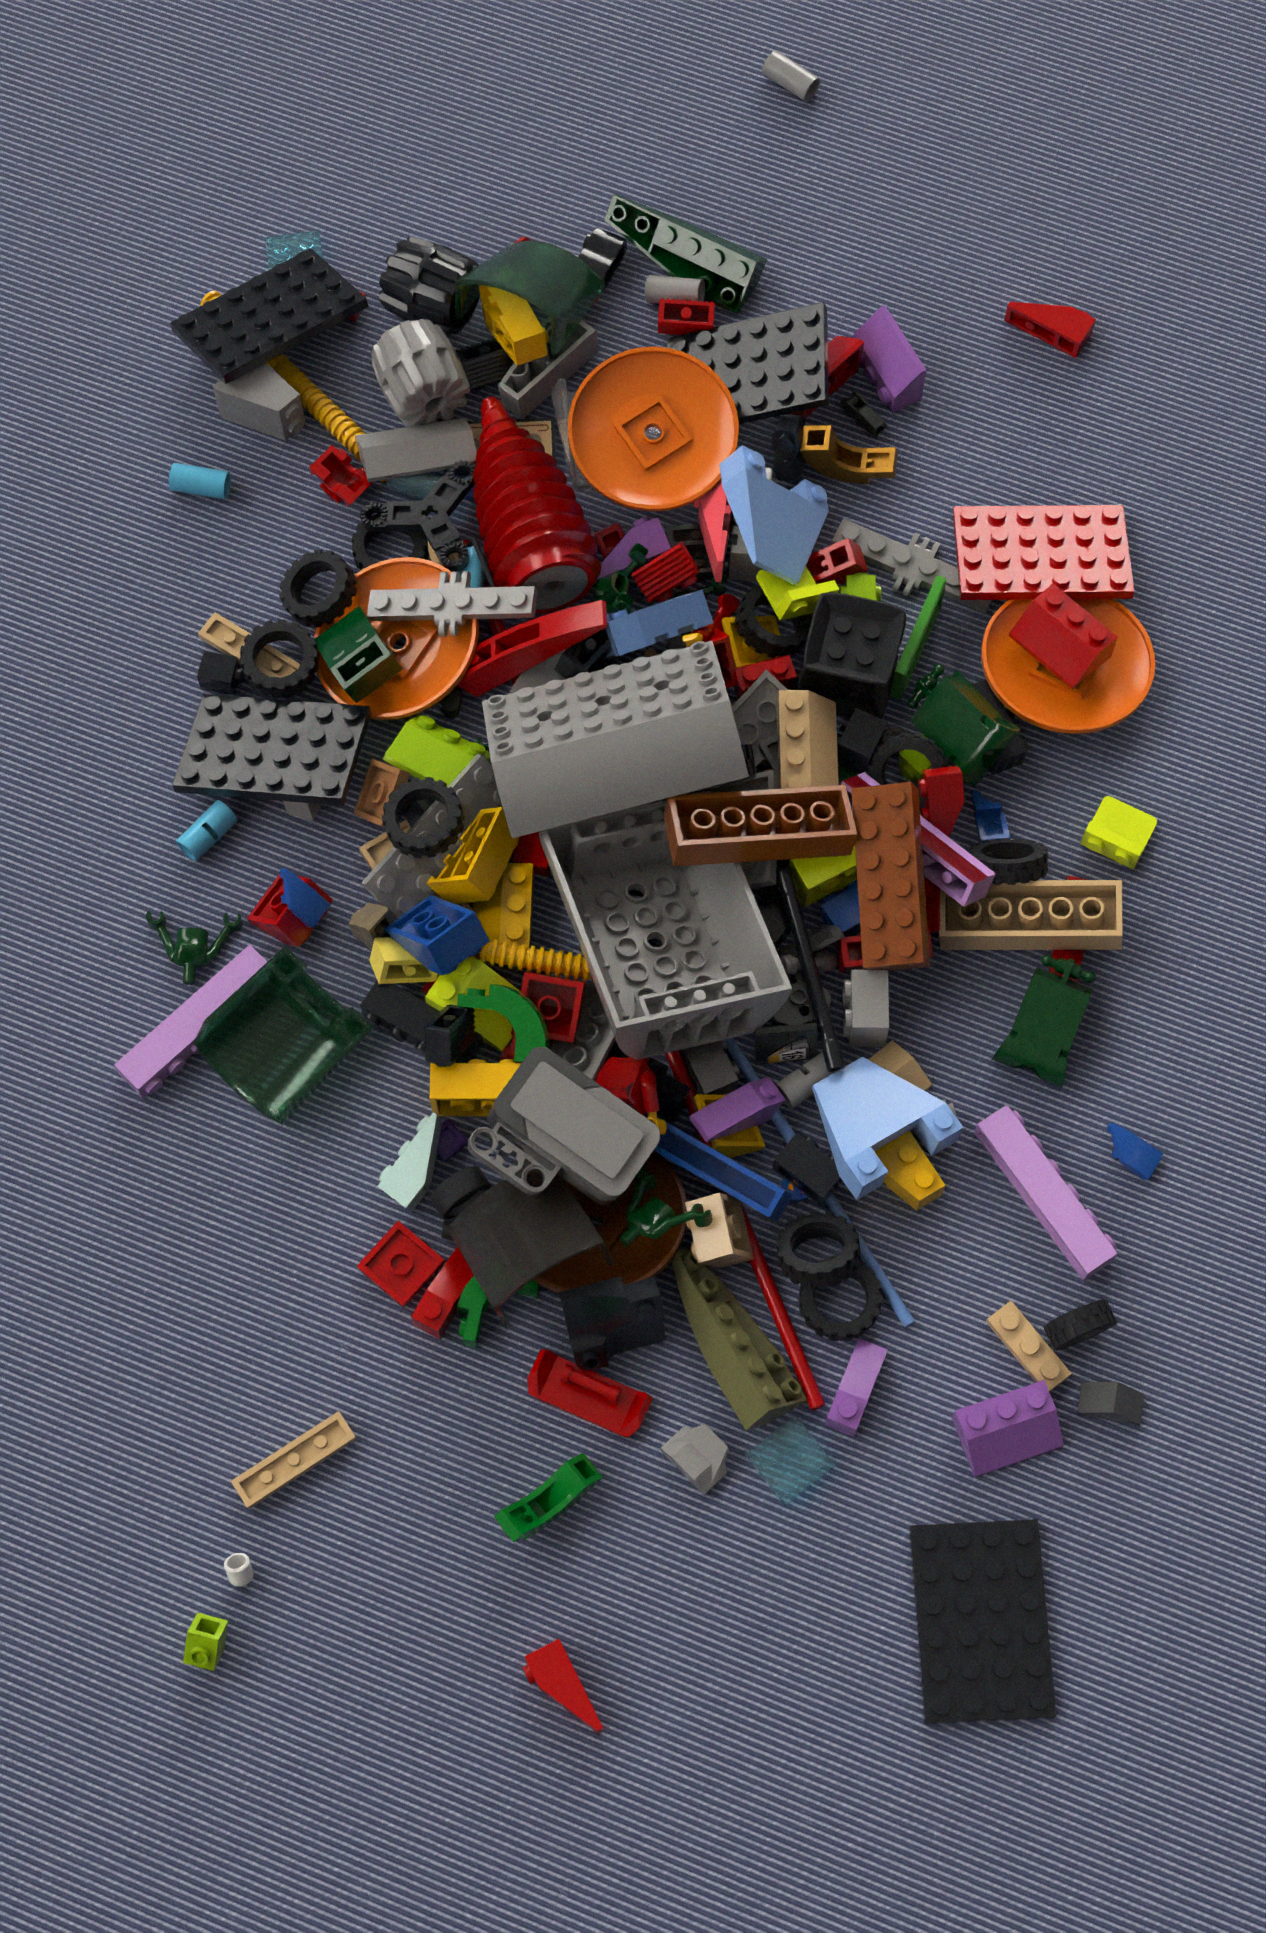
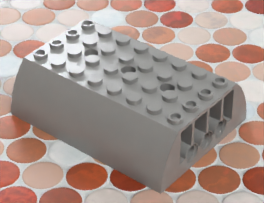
[482,641,749,838]
[538,791,792,1060]

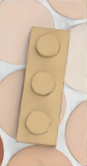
[986,1301,1072,1392]

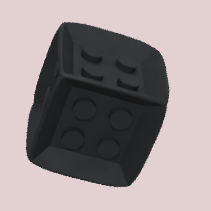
[798,593,906,719]

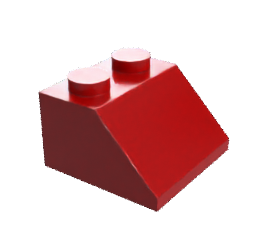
[247,874,333,947]
[514,972,588,1043]

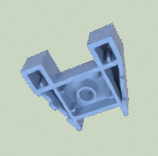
[605,590,713,658]

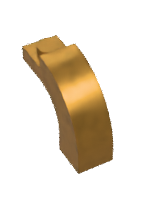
[801,425,898,484]

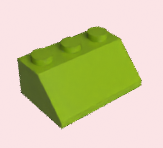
[383,715,491,787]

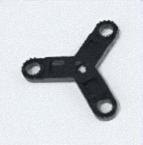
[360,460,475,572]

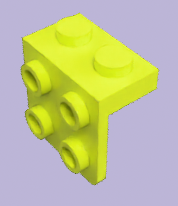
[756,566,840,621]
[1080,796,1157,870]

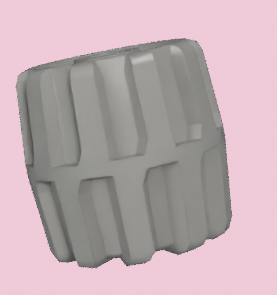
[371,319,470,427]

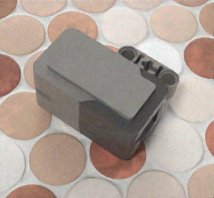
[468,1047,660,1205]

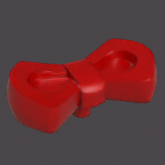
[713,594,739,632]

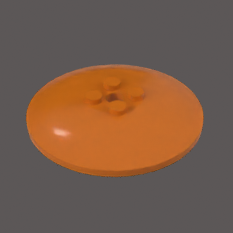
[568,347,739,511]
[314,557,479,720]
[981,599,1155,734]

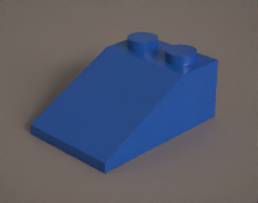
[384,895,490,976]

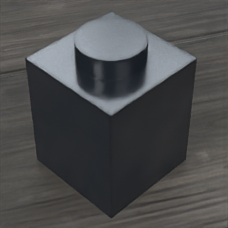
[197,651,244,695]

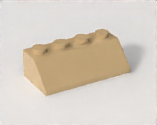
[777,690,838,789]

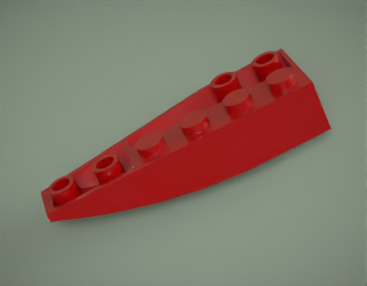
[457,600,607,697]

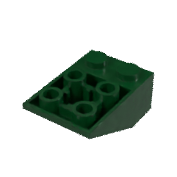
[314,606,403,703]

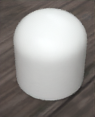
[224,1553,253,1587]

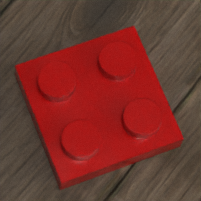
[357,1220,445,1309]

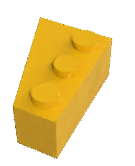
[477,267,549,366]
[426,807,520,904]
[874,1131,946,1210]

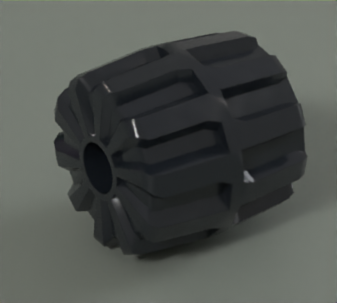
[379,237,483,334]

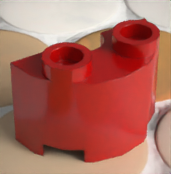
[309,445,373,507]

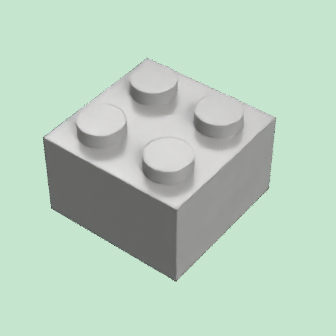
[842,970,889,1047]

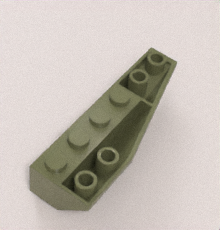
[672,1248,807,1430]

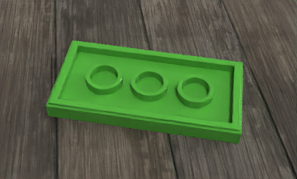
[890,575,947,700]

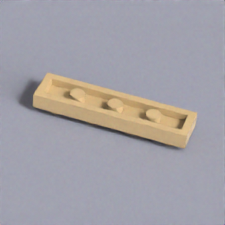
[198,612,301,678]
[231,1411,357,1510]

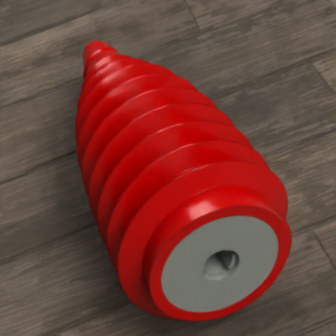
[473,396,602,614]

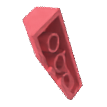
[694,480,733,583]

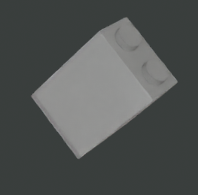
[213,363,306,440]

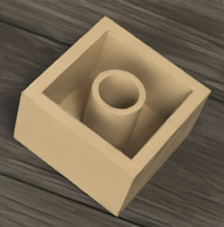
[685,1192,754,1269]

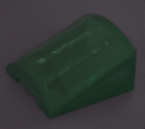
[455,241,604,355]
[193,946,374,1125]

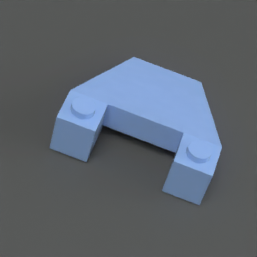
[719,445,829,585]
[812,1057,964,1200]

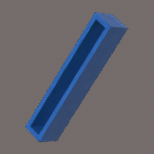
[644,1113,793,1221]

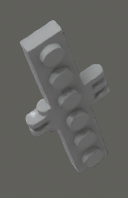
[831,518,992,614]
[367,571,538,637]

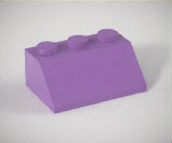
[853,305,926,413]
[952,1380,1064,1478]

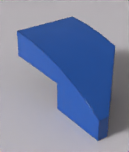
[972,790,1010,842]
[280,868,331,928]
[1107,1123,1163,1180]

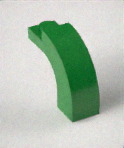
[457,984,550,1062]
[457,1257,541,1348]
[494,1453,603,1542]

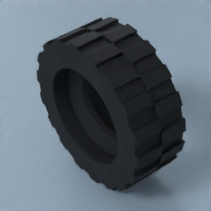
[1043,1299,1117,1351]

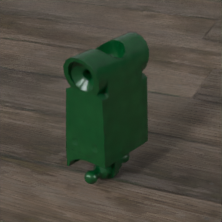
[907,664,1020,787]
[991,955,1096,1088]

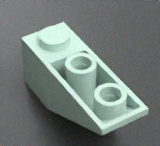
[377,1112,442,1212]

